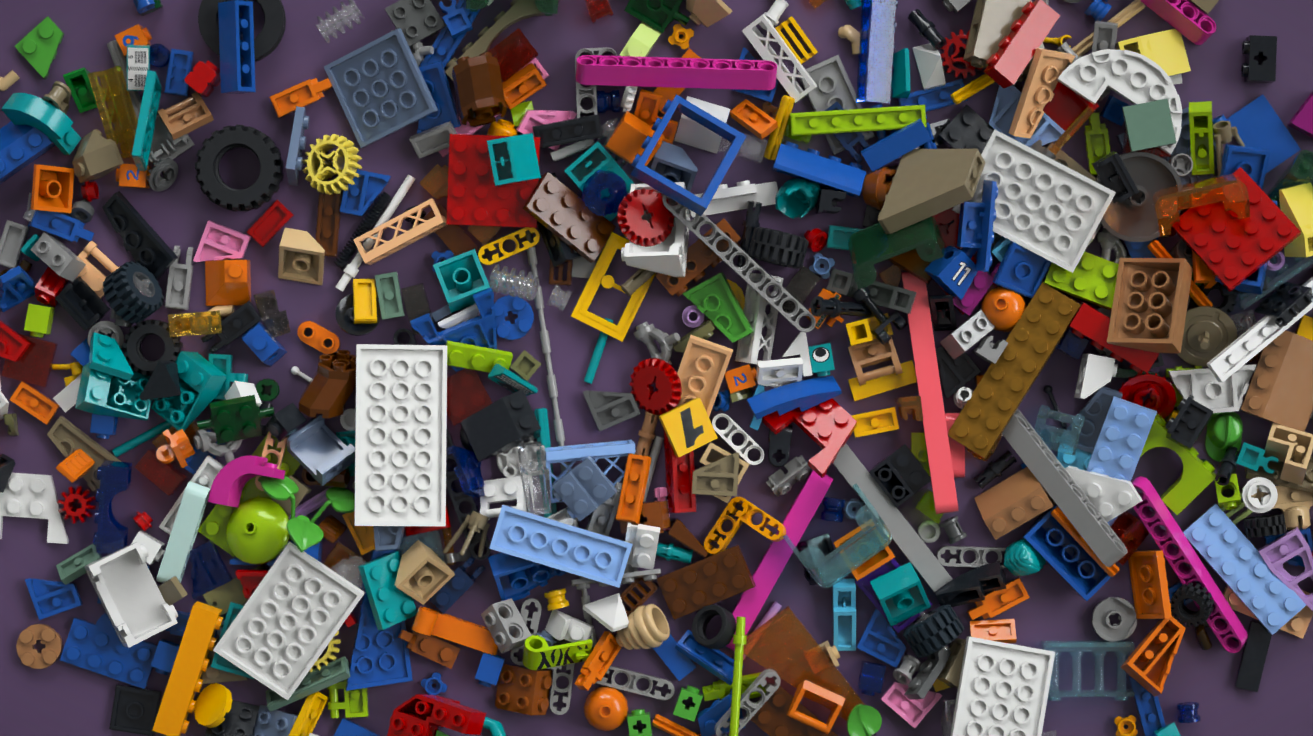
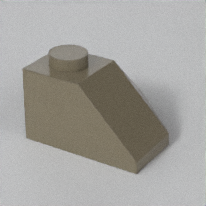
[72,129,124,183]

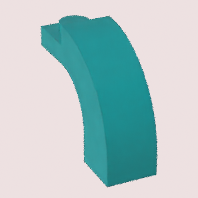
[1,93,82,155]

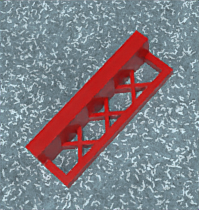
[663,428,696,513]

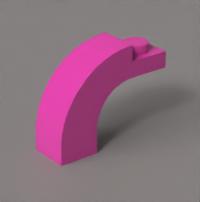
[208,455,285,508]

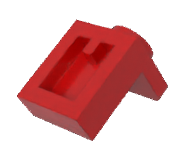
[34,267,68,307]

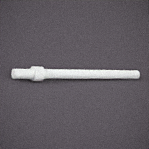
[335,174,415,292]

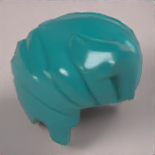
[775,178,821,219]
[1004,538,1046,576]

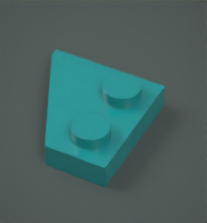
[89,332,133,381]

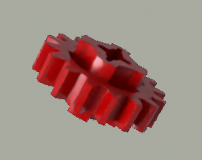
[939,29,983,79]

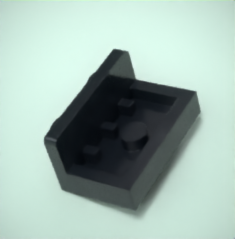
[1165,395,1213,451]

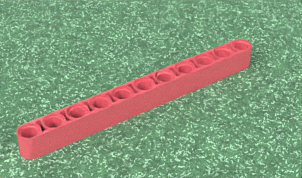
[901,272,959,514]

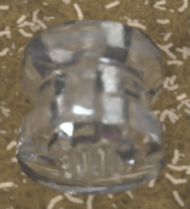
[547,285,572,312]

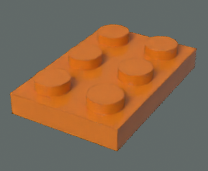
[1127,550,1172,619]

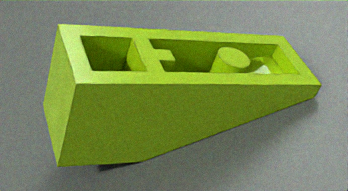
[1189,101,1214,175]

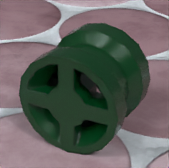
[256,379,280,401]

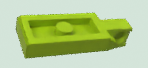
[1084,112,1111,176]
[702,672,766,701]

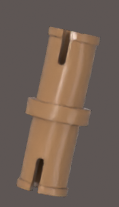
[635,412,660,456]

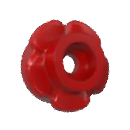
[81,181,99,202]
[132,511,153,532]

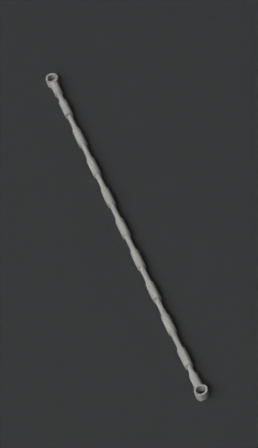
[523,227,597,647]

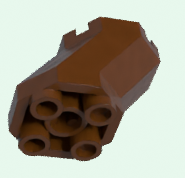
[452,52,507,127]
[299,350,356,418]

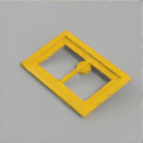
[571,232,656,342]

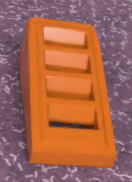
[56,449,95,483]

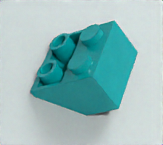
[487,133,541,186]

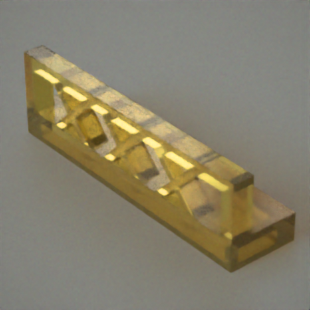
[88,66,138,159]

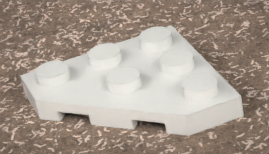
[1065,466,1143,522]

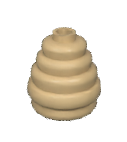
[615,604,670,650]

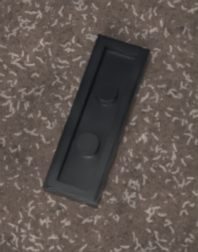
[532,114,603,148]
[1235,621,1272,692]

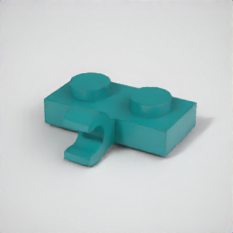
[209,354,248,400]

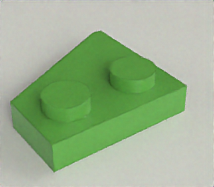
[15,16,64,79]

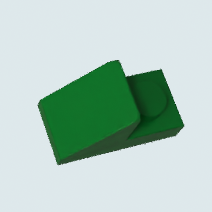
[63,67,101,113]

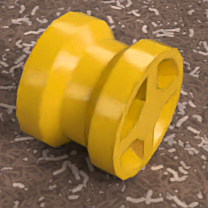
[544,588,569,611]

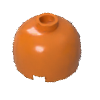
[982,286,1027,332]
[584,686,628,731]

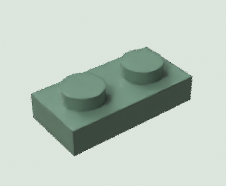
[375,272,405,320]
[56,543,102,585]

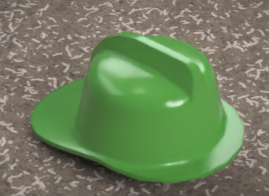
[1205,411,1243,462]

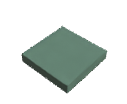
[1122,98,1177,152]

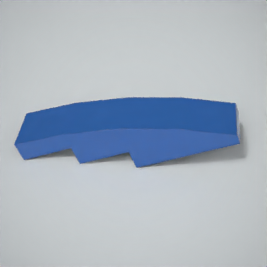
[747,376,842,419]

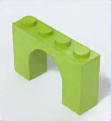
[1140,414,1216,515]

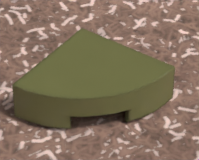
[730,388,753,403]
[3,413,19,436]

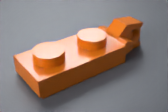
[269,78,333,118]
[967,577,1030,620]
[574,631,622,691]

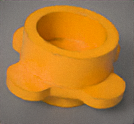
[668,24,694,50]
[1114,715,1138,736]

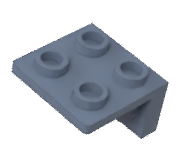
[252,705,298,736]

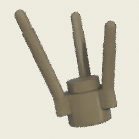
[1213,121,1245,178]
[443,511,490,557]

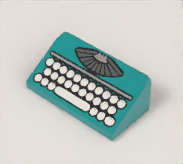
[488,364,538,396]

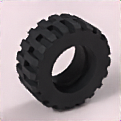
[195,125,284,212]

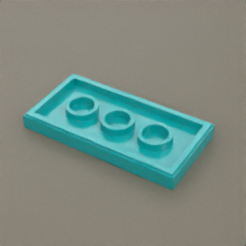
[132,71,162,171]

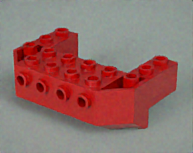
[387,694,486,736]

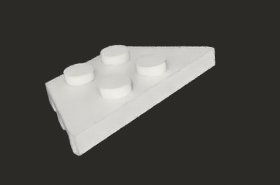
[1168,364,1256,413]

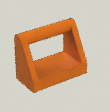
[787,680,845,734]

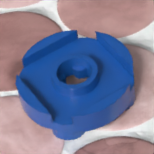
[494,295,534,340]

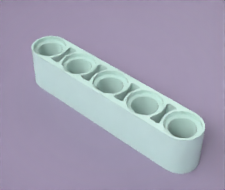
[156,481,211,583]

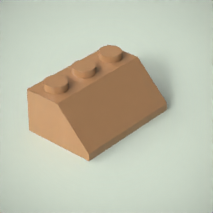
[974,467,1055,540]

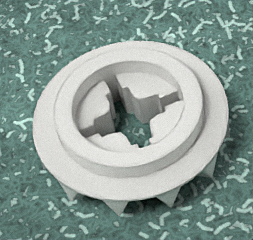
[620,86,638,112]
[1241,477,1278,513]

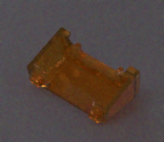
[1152,174,1250,236]

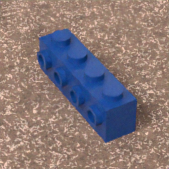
[218,0,256,94]

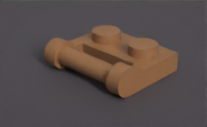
[157,92,214,140]
[848,335,903,386]

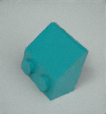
[433,249,490,313]
[870,562,931,626]

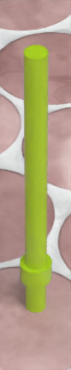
[729,616,747,736]

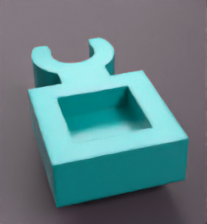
[1236,442,1279,474]

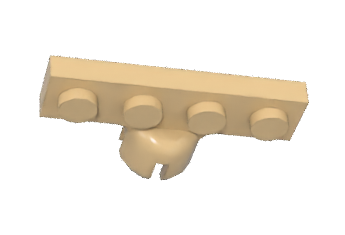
[1250,486,1313,530]

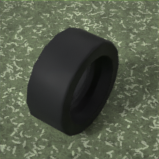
[692,604,736,650]

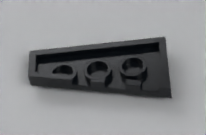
[102,191,178,280]

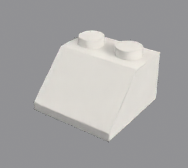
[674,96,730,154]
[1074,354,1118,399]

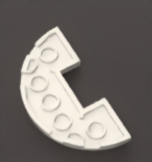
[1057,49,1182,155]

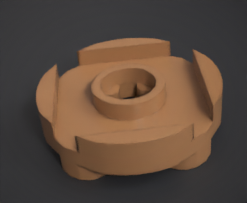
[16,624,63,669]

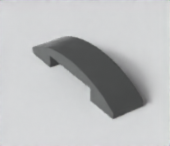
[826,268,917,314]

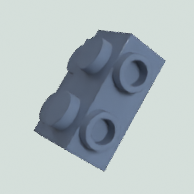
[552,456,617,521]

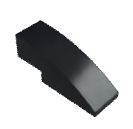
[936,561,1006,607]

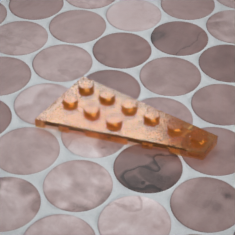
[743,606,866,721]

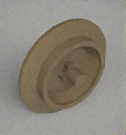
[1177,306,1237,367]

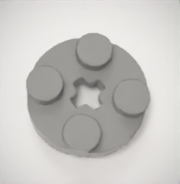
[1091,597,1137,642]

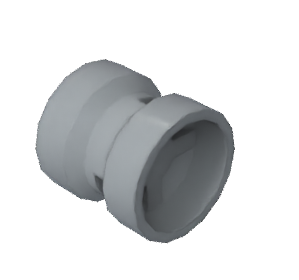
[1168,153,1193,177]

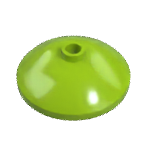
[226,497,289,565]

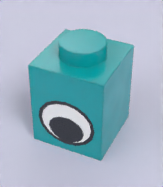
[808,343,835,377]

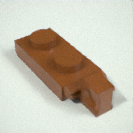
[398,629,460,669]

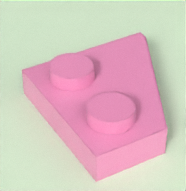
[516,110,577,151]
[193,220,251,262]
[880,682,942,729]

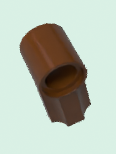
[302,468,350,488]

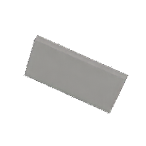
[797,55,875,155]

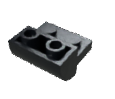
[869,444,931,508]

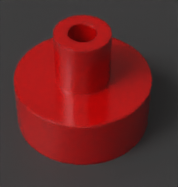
[804,228,828,252]

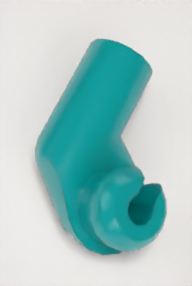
[483,716,506,736]

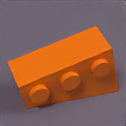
[1121,617,1186,697]

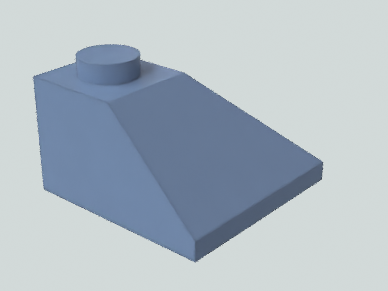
[651,141,698,192]

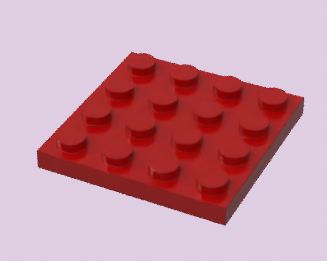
[446,134,540,228]
[1171,167,1301,291]

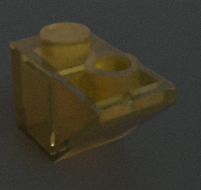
[168,310,222,337]

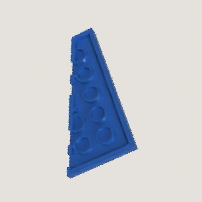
[345,549,413,691]

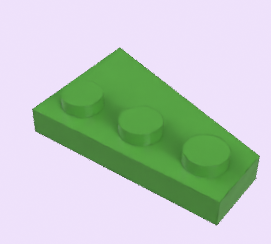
[683,272,754,343]

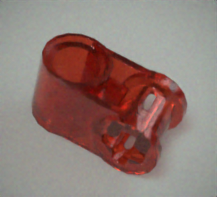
[585,0,614,24]

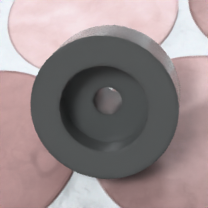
[70,199,94,223]

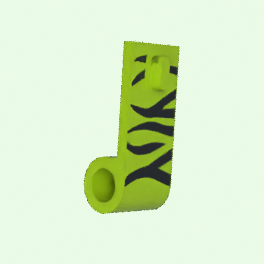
[522,635,593,670]

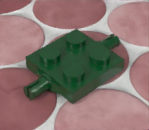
[624,0,690,33]
[197,395,274,444]

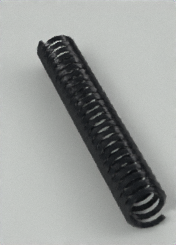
[334,191,392,270]

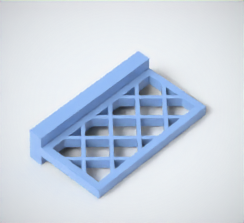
[543,439,636,503]

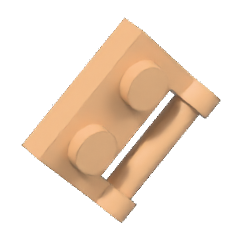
[75,241,119,299]

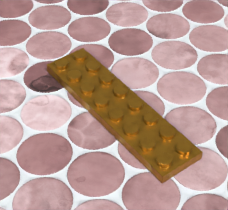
[948,282,1081,459]

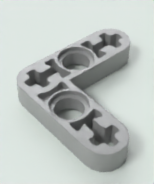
[510,645,575,715]

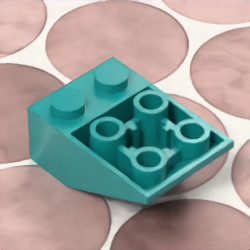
[564,141,634,222]
[151,351,227,431]
[75,362,151,420]

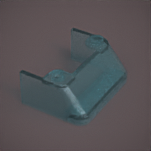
[783,484,892,588]

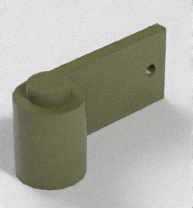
[203,564,266,615]

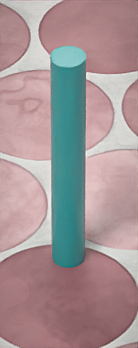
[584,318,613,384]
[112,421,173,457]

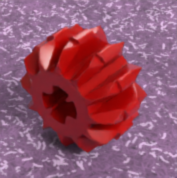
[57,486,96,524]

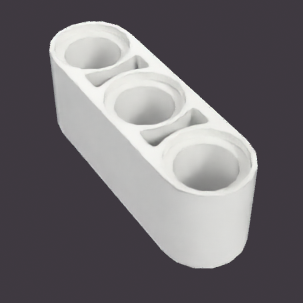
[712,413,764,465]

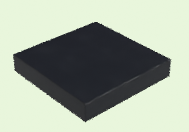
[109,684,162,736]

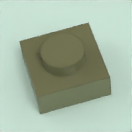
[510,350,541,381]

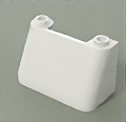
[621,182,691,277]
[85,542,178,648]

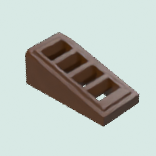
[318,515,347,543]
[668,519,708,557]
[620,578,659,617]

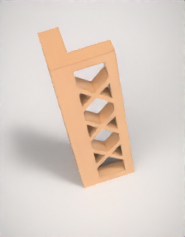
[353,198,448,265]

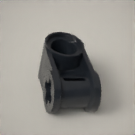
[768,425,792,467]

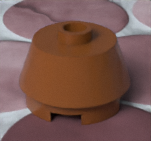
[862,167,897,211]

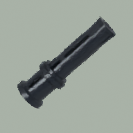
[810,296,873,318]

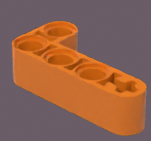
[412,606,498,655]

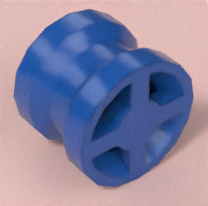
[1084,0,1112,21]

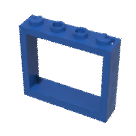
[630,94,746,216]

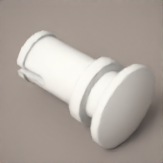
[759,0,789,31]
[954,387,974,409]

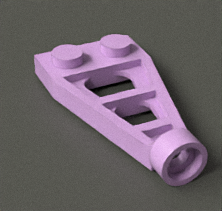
[1258,527,1313,611]

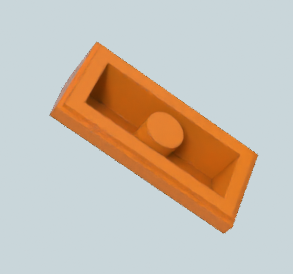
[502,63,547,110]

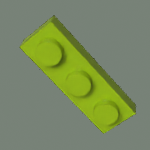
[446,340,513,373]

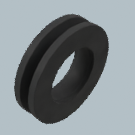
[198,0,286,62]

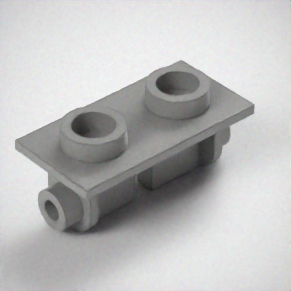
[766,455,812,497]

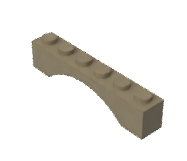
[445,0,560,82]

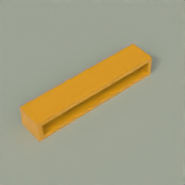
[152,601,224,736]

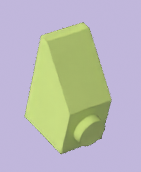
[619,21,661,57]

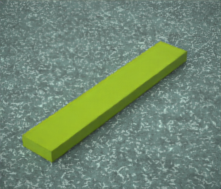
[790,105,927,136]

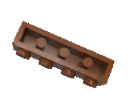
[655,218,741,297]

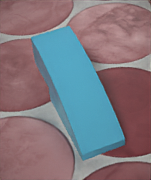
[832,579,856,651]

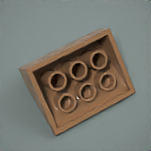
[1107,258,1193,353]
[1239,330,1313,432]

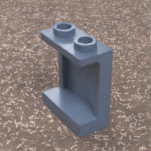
[287,415,355,486]

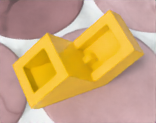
[845,313,893,346]

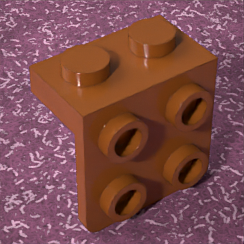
[495,664,552,716]

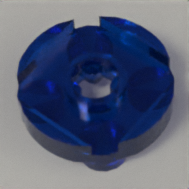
[581,170,628,216]

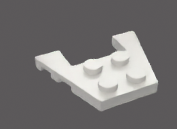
[0,472,69,544]

